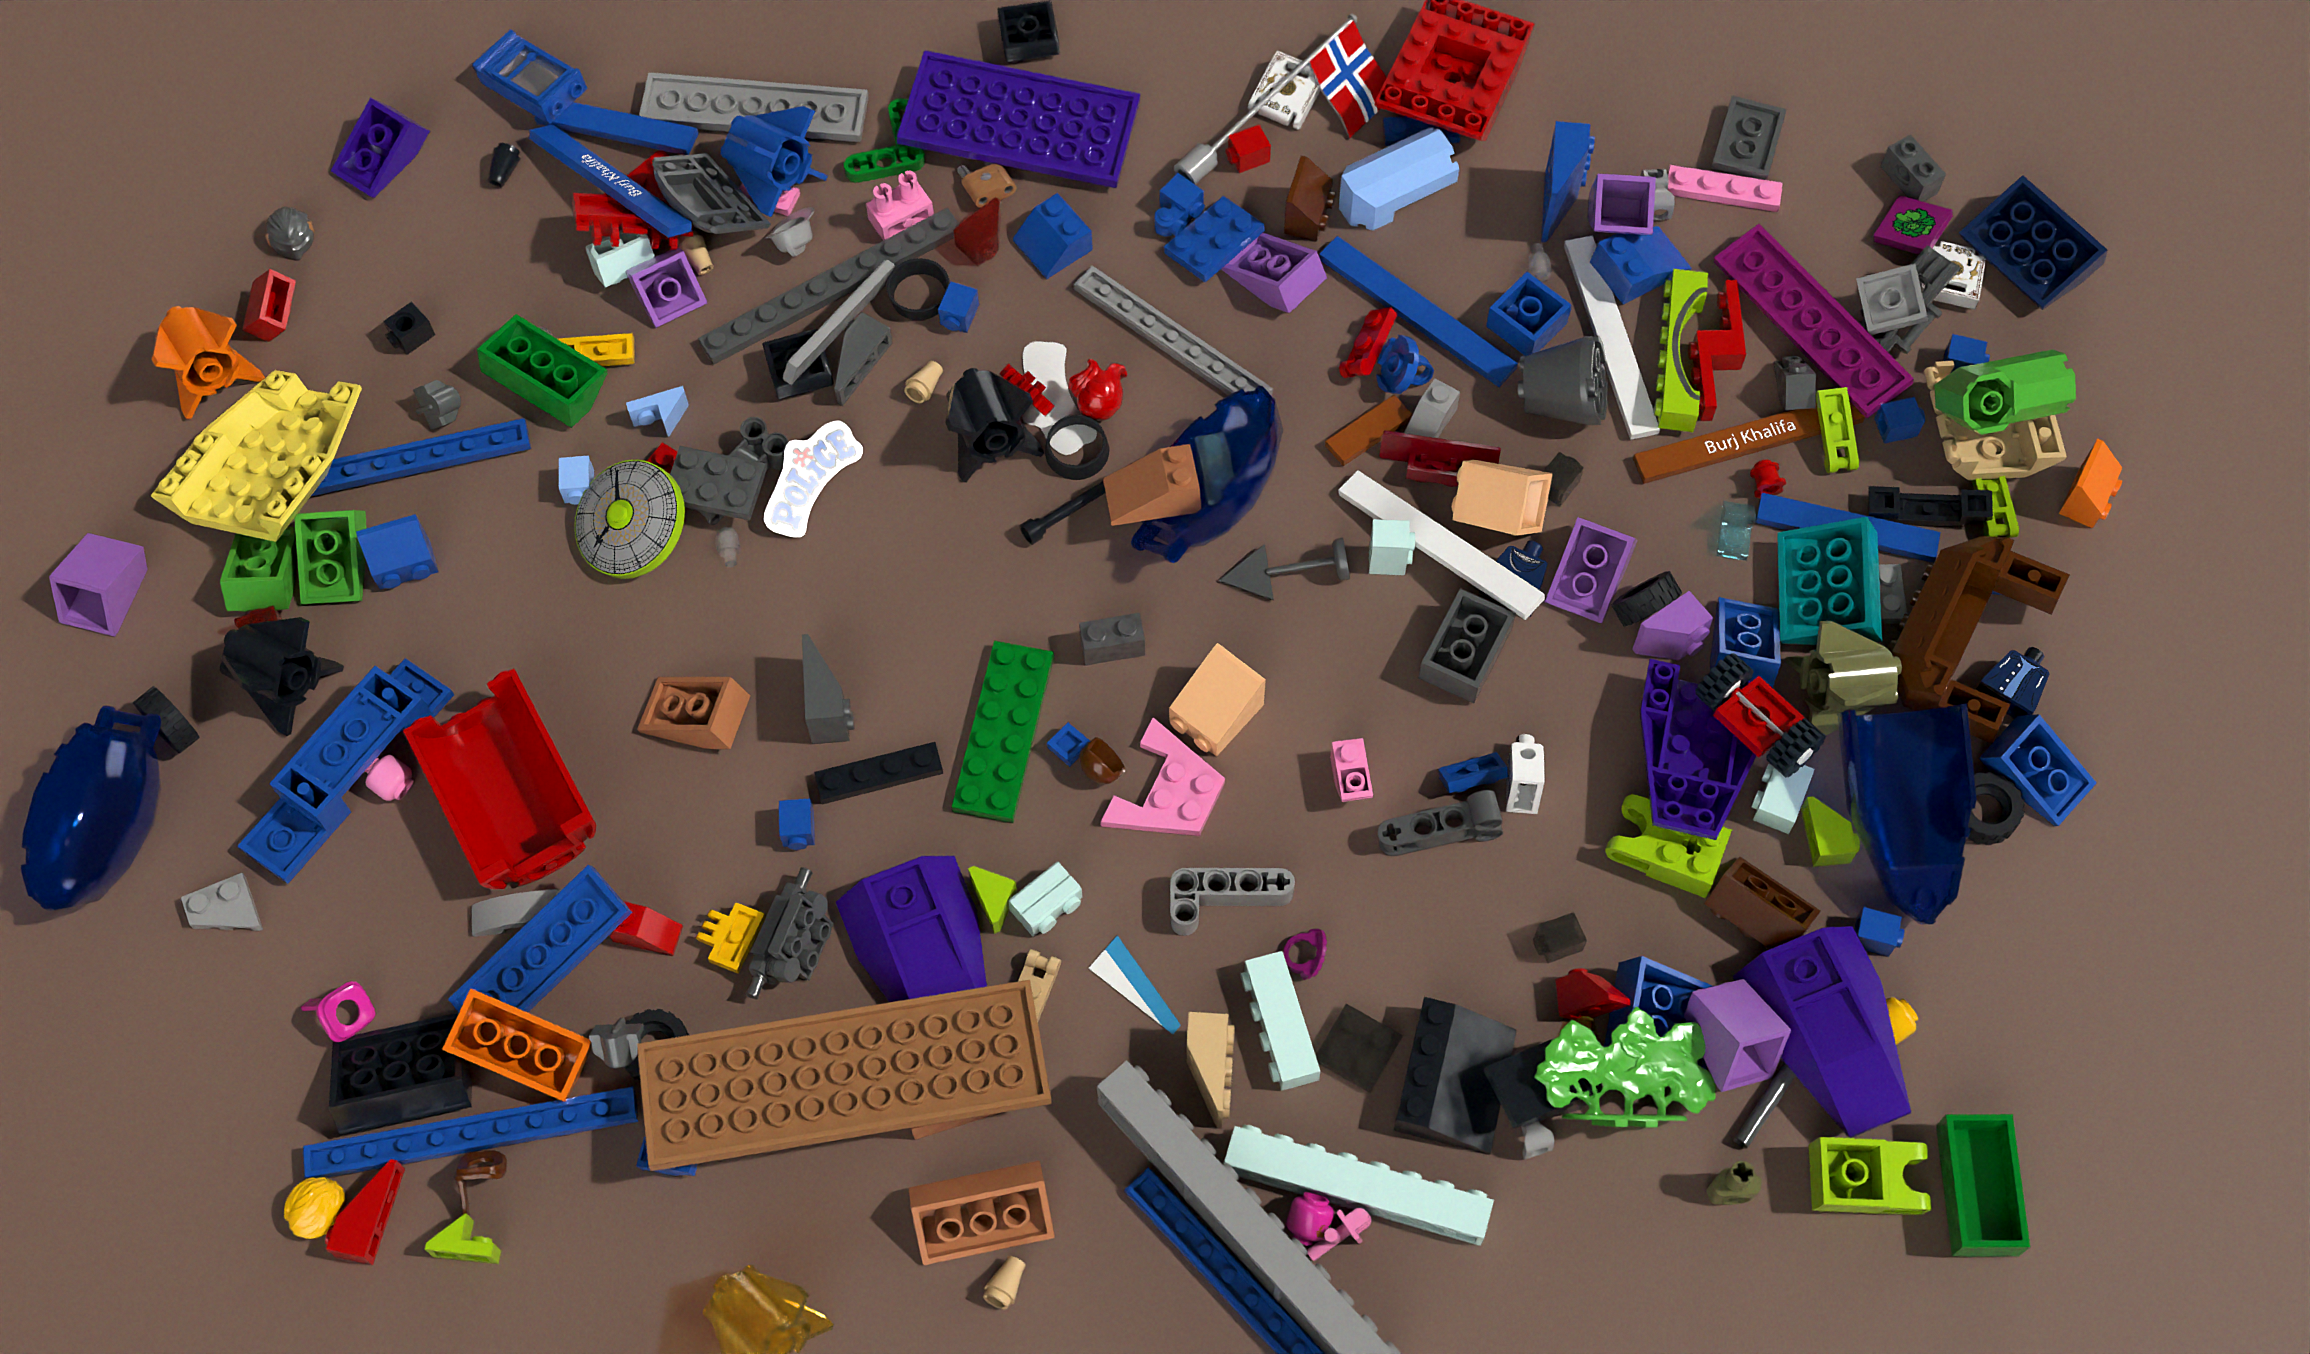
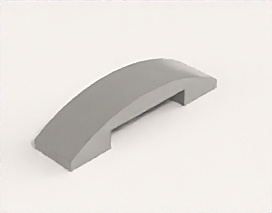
[472,889,562,937]

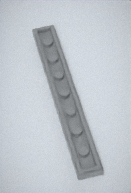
[1074,266,1273,413]

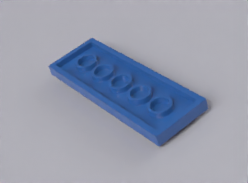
[448,865,633,1012]

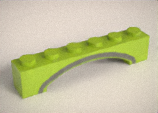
[1654,269,1708,432]

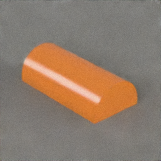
[442,988,592,1102]

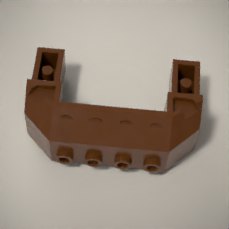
[1888,536,2070,744]

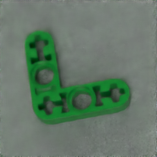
[844,98,925,183]

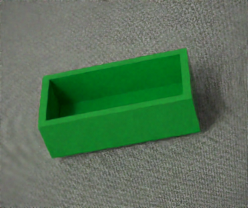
[1936,1114,2030,1257]

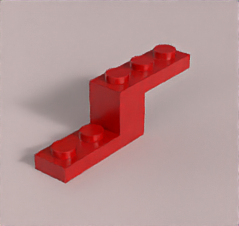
[1688,280,1746,421]

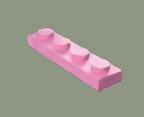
[1668,165,1783,212]

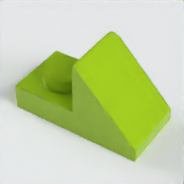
[425,1214,501,1264]

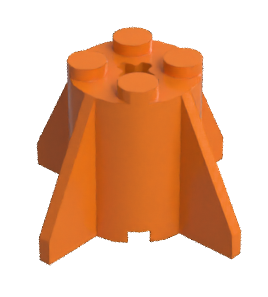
[151,306,265,419]

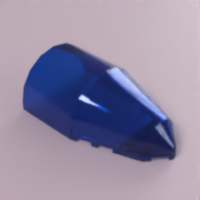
[1837,704,1977,925]

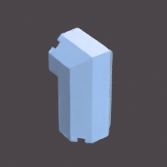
[1339,127,1459,230]

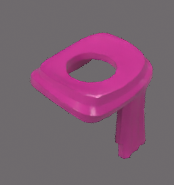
[301,981,375,1042]

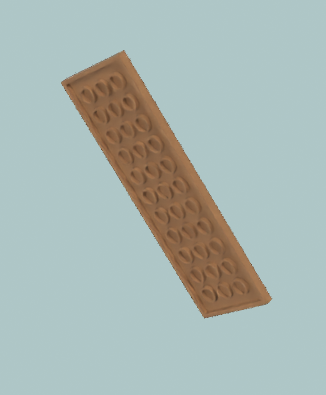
[637,980,1051,1171]

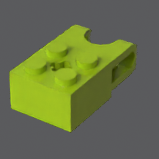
[1605,794,1732,898]
[1808,1137,1932,1215]

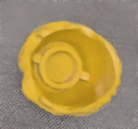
[284,1177,346,1239]

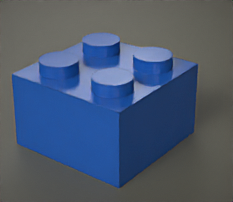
[1486,272,1572,356]

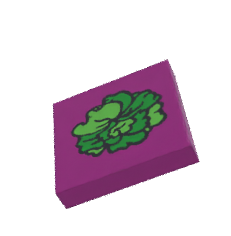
[1873,195,1953,255]

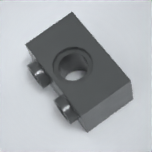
[1880,134,1946,202]

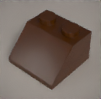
[1284,155,1336,242]

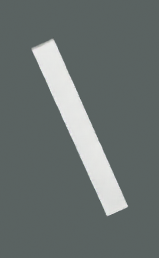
[1564,235,1660,440]
[1339,470,1545,620]

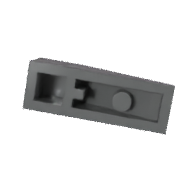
[835,312,893,406]

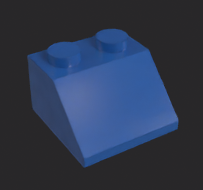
[1013,193,1093,279]
[356,514,438,590]

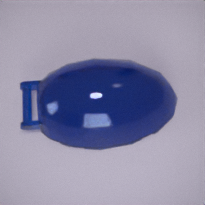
[1131,386,1283,563]
[21,705,161,911]

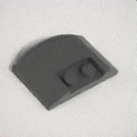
[652,153,771,234]

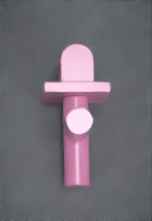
[1307,1208,1372,1262]

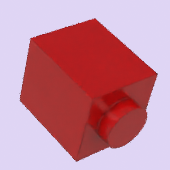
[1225,124,1271,173]

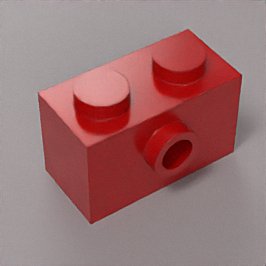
[242,269,296,342]

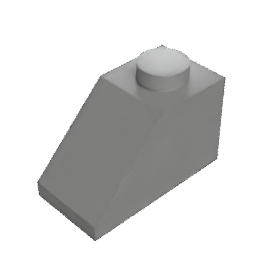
[1404,378,1460,438]

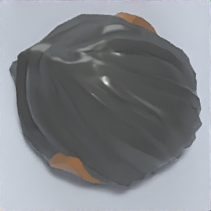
[265,206,315,261]

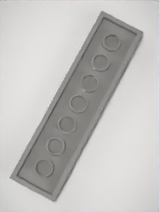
[639,72,869,142]

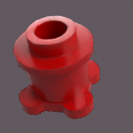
[1750,459,1786,498]

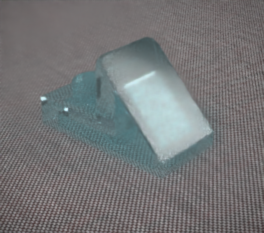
[1716,501,1756,561]

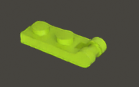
[1816,387,1859,473]
[1972,476,2019,538]

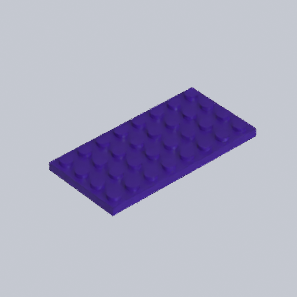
[897,50,1141,188]

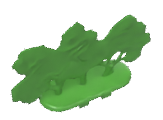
[1535,1006,1716,1127]

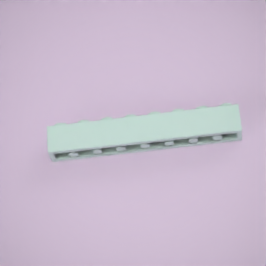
[1224,1125,1494,1246]

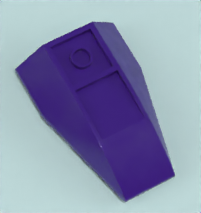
[1640,659,1772,840]
[836,856,987,1003]
[1733,926,1911,1138]

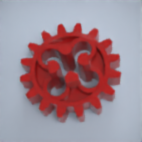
[999,363,1055,417]

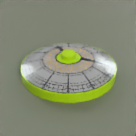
[575,460,685,579]

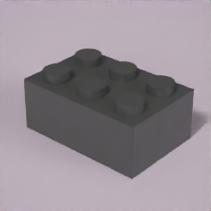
[1418,589,1516,703]

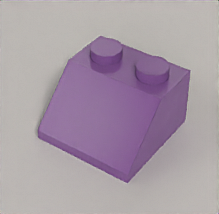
[625,247,708,328]
[1632,591,1713,660]

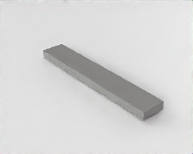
[783,260,895,385]

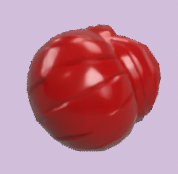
[1068,359,1127,421]

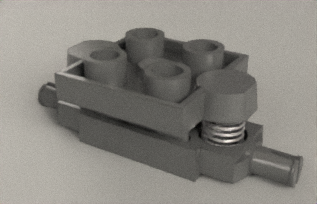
[745,867,834,1000]

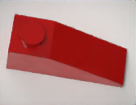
[325,1159,405,1265]

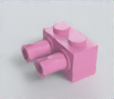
[866,171,934,241]

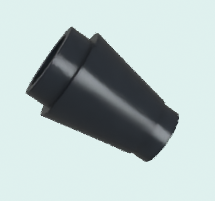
[488,143,520,187]

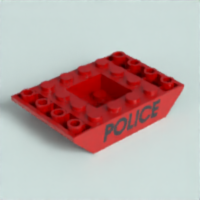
[1374,0,1535,141]

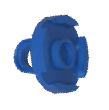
[1376,335,1434,394]

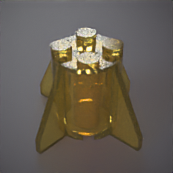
[703,1265,834,1354]

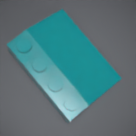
[1777,517,1882,645]

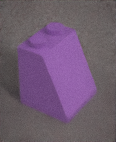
[1588,174,1656,235]
[49,533,147,637]
[1684,979,1791,1092]

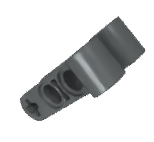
[689,417,789,525]
[1378,790,1503,856]

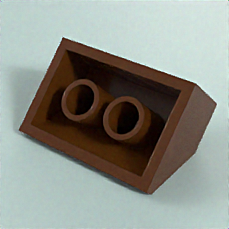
[1705,857,1821,951]

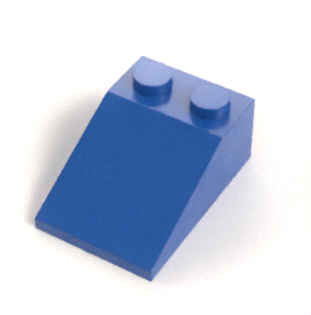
[1590,226,1692,305]
[1710,597,1781,688]
[1979,714,2097,826]

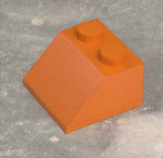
[2059,438,2123,528]

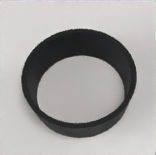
[886,258,950,320]
[1045,415,1109,480]

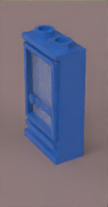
[472,29,588,125]

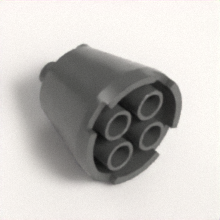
[1518,336,1608,425]

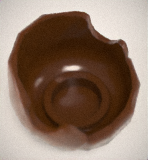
[1079,737,1126,784]

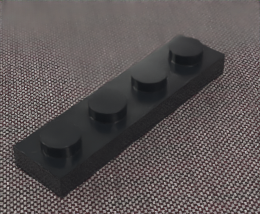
[814,742,943,804]

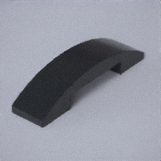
[1868,486,1993,526]

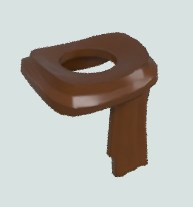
[454,1150,507,1216]

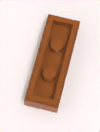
[1325,395,1413,466]

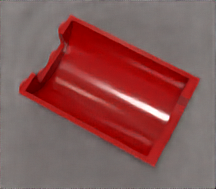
[403,668,596,889]

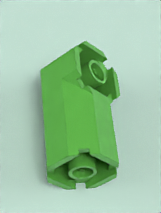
[1934,349,2076,435]

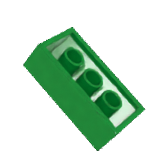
[477,314,608,428]

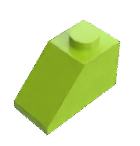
[1801,796,1860,867]

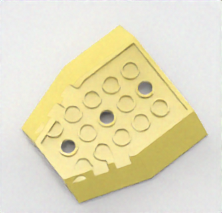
[151,370,362,542]

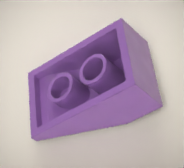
[1222,233,1327,313]
[1545,517,1638,624]

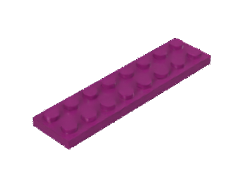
[1714,223,1914,418]

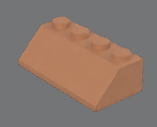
[909,1160,1055,1265]

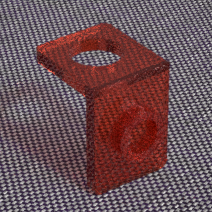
[234,605,282,629]

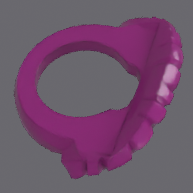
[1283,928,1327,980]

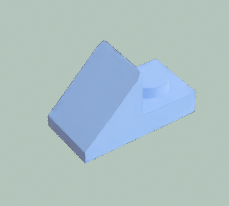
[626,386,689,437]

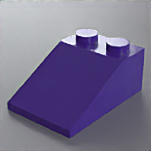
[331,97,430,198]

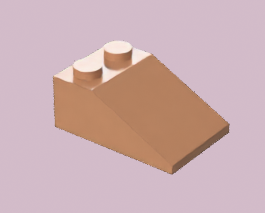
[1103,444,1201,526]
[637,677,750,749]

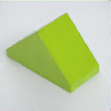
[968,866,1017,934]

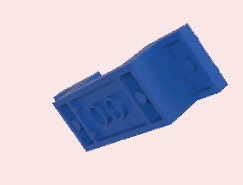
[238,658,454,884]

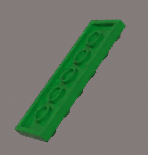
[952,641,1054,823]

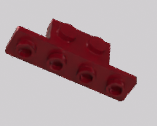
[1379,431,1501,487]

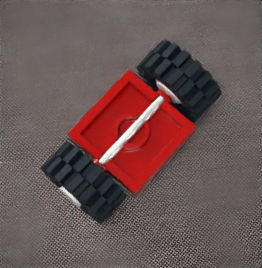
[1695,653,1826,778]

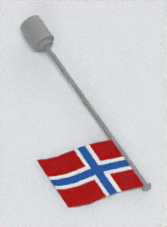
[1174,14,1387,185]

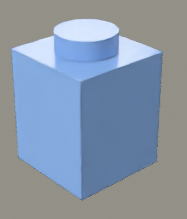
[559,455,594,505]

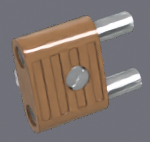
[957,161,1016,208]

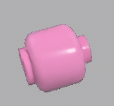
[365,755,414,801]

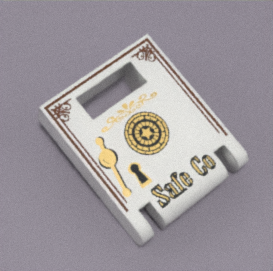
[1248,51,1320,130]
[1920,241,1986,310]

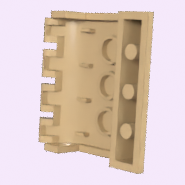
[1924,361,2067,480]

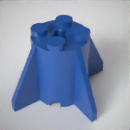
[721,106,828,217]

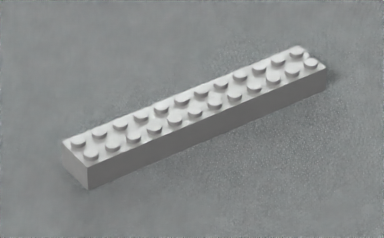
[1097,1060,1401,1354]

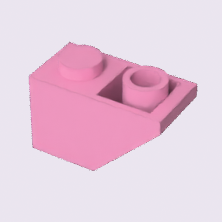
[1330,738,1373,802]

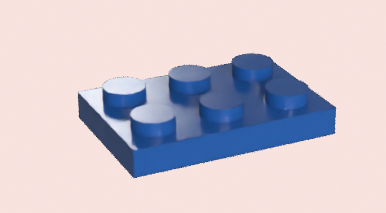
[1164,196,1265,282]

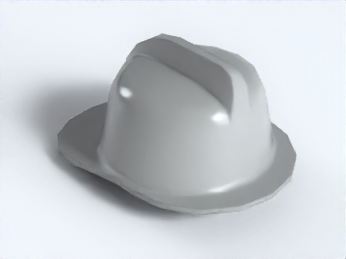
[765,207,814,257]

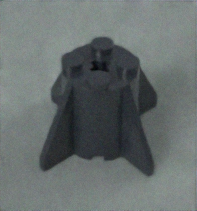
[945,368,1044,482]
[220,617,344,736]

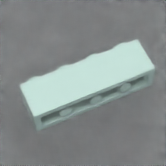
[1240,951,1320,1091]

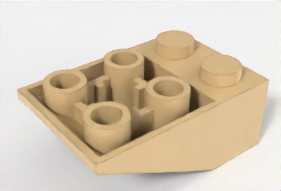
[1187,1012,1234,1129]

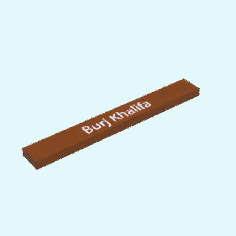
[1633,401,1865,484]

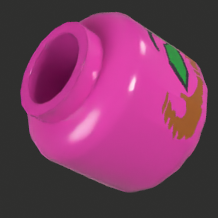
[1286,1192,1334,1245]

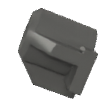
[413,380,461,430]
[589,1018,644,1068]

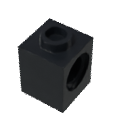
[383,301,435,355]

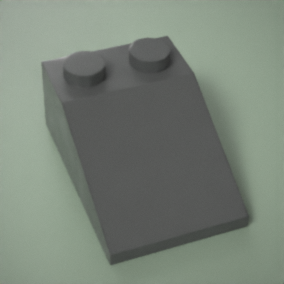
[802,634,855,744]

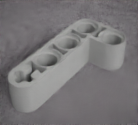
[1170,868,1295,936]

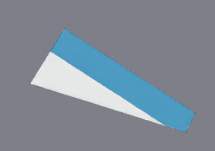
[1089,936,1181,1034]

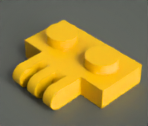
[696,902,766,974]

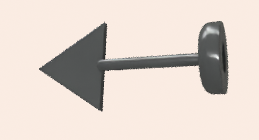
[1219,538,1350,601]

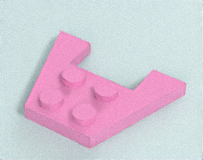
[1101,718,1225,836]

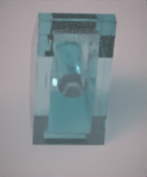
[1194,432,1238,505]

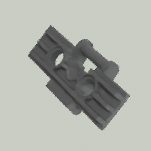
[1859,245,1960,354]

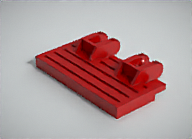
[572,193,694,250]

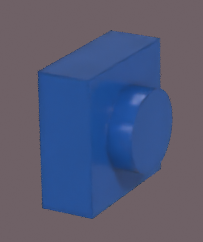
[1047,722,1090,767]

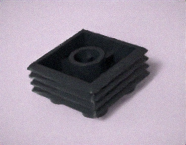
[997,0,1060,62]
[762,329,834,399]

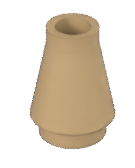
[678,231,714,275]
[904,361,943,403]
[983,1256,1026,1310]

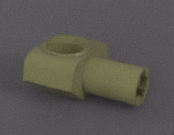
[1706,1160,1762,1205]

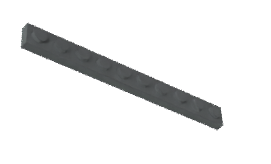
[698,207,963,365]

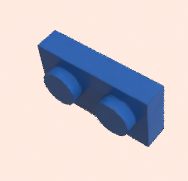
[1438,752,1509,793]

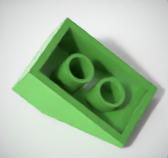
[294,510,367,604]
[220,527,297,612]

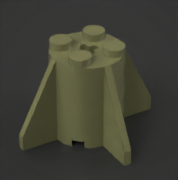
[1785,621,1902,736]

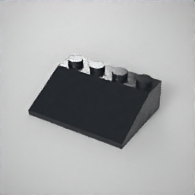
[1393,997,1517,1155]
[329,1013,472,1135]

